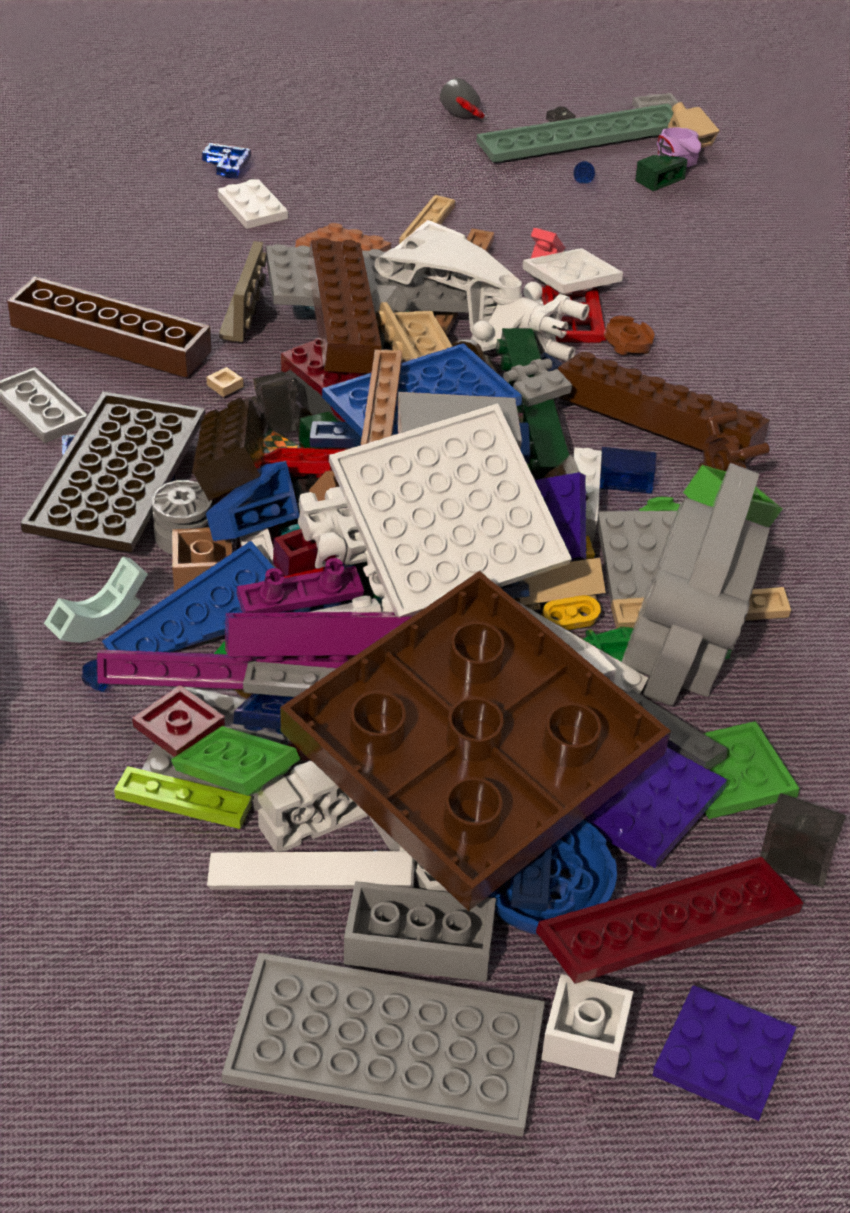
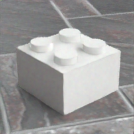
[541,974,633,1078]

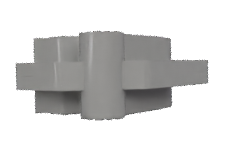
[622,463,769,706]

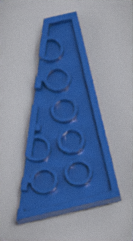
[102,541,285,652]

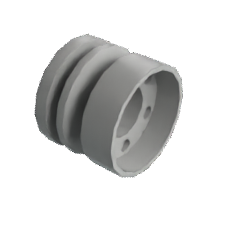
[152,480,213,554]

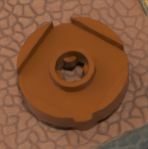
[604,316,655,355]

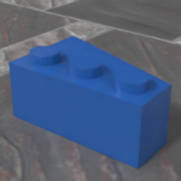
[206,461,300,541]

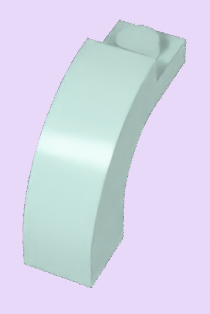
[44,557,148,643]

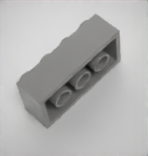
[344,881,496,982]

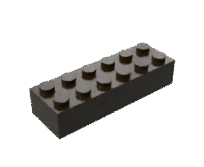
[192,397,264,501]

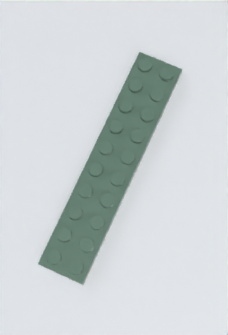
[476,103,674,163]

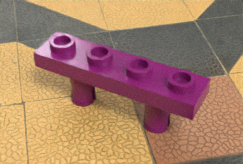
[236,558,364,613]

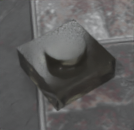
[546,106,576,122]

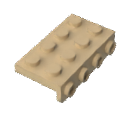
[376,302,453,363]

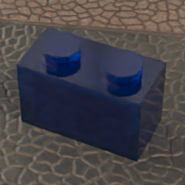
[600,447,656,494]

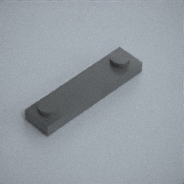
[626,690,727,770]

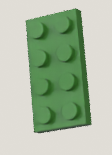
[171,726,300,796]

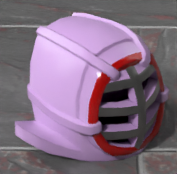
[657,127,701,168]

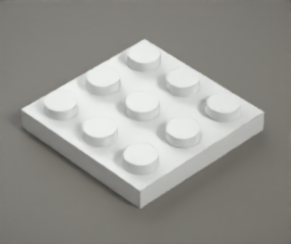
[523,248,623,295]

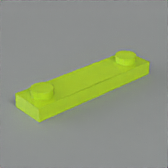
[114,766,252,829]

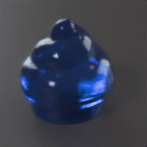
[573,161,595,183]
[81,659,109,692]

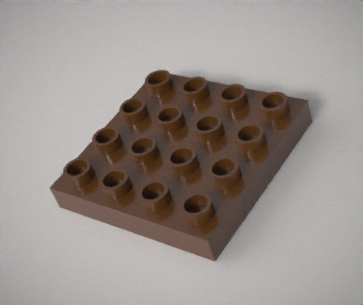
[280,571,671,911]

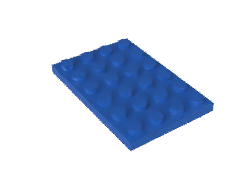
[322,343,522,438]

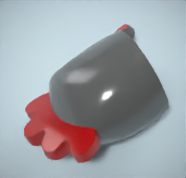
[440,78,485,119]

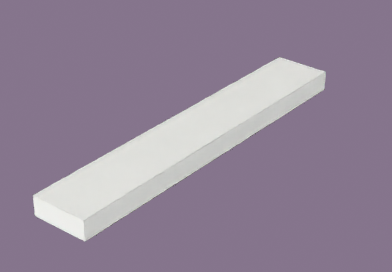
[207,851,415,890]

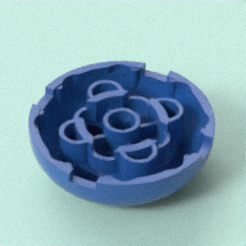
[488,820,617,935]

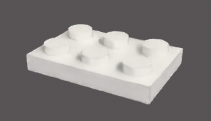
[218,179,288,229]

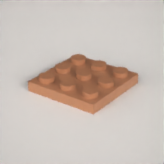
[295,223,391,252]

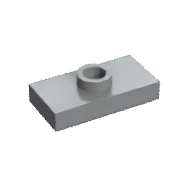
[632,93,679,109]

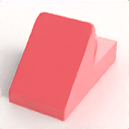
[531,228,565,258]

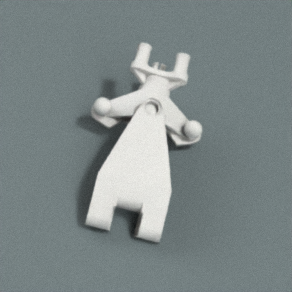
[375,230,589,362]

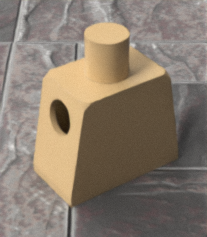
[668,102,719,148]

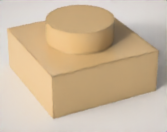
[206,367,243,397]

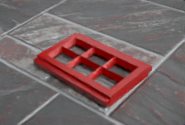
[541,285,606,343]

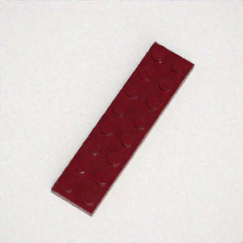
[536,856,804,984]

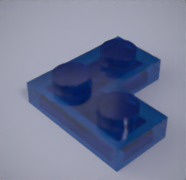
[202,143,251,178]

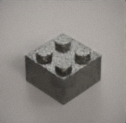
[760,793,846,888]

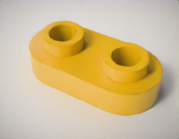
[541,595,600,630]

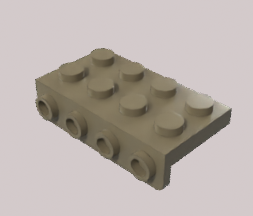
[219,241,267,342]

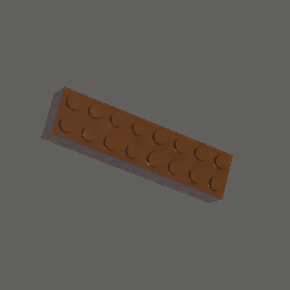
[308,238,382,373]
[7,276,212,378]
[558,352,770,464]

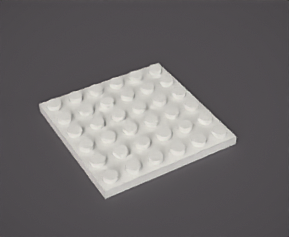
[329,403,572,618]

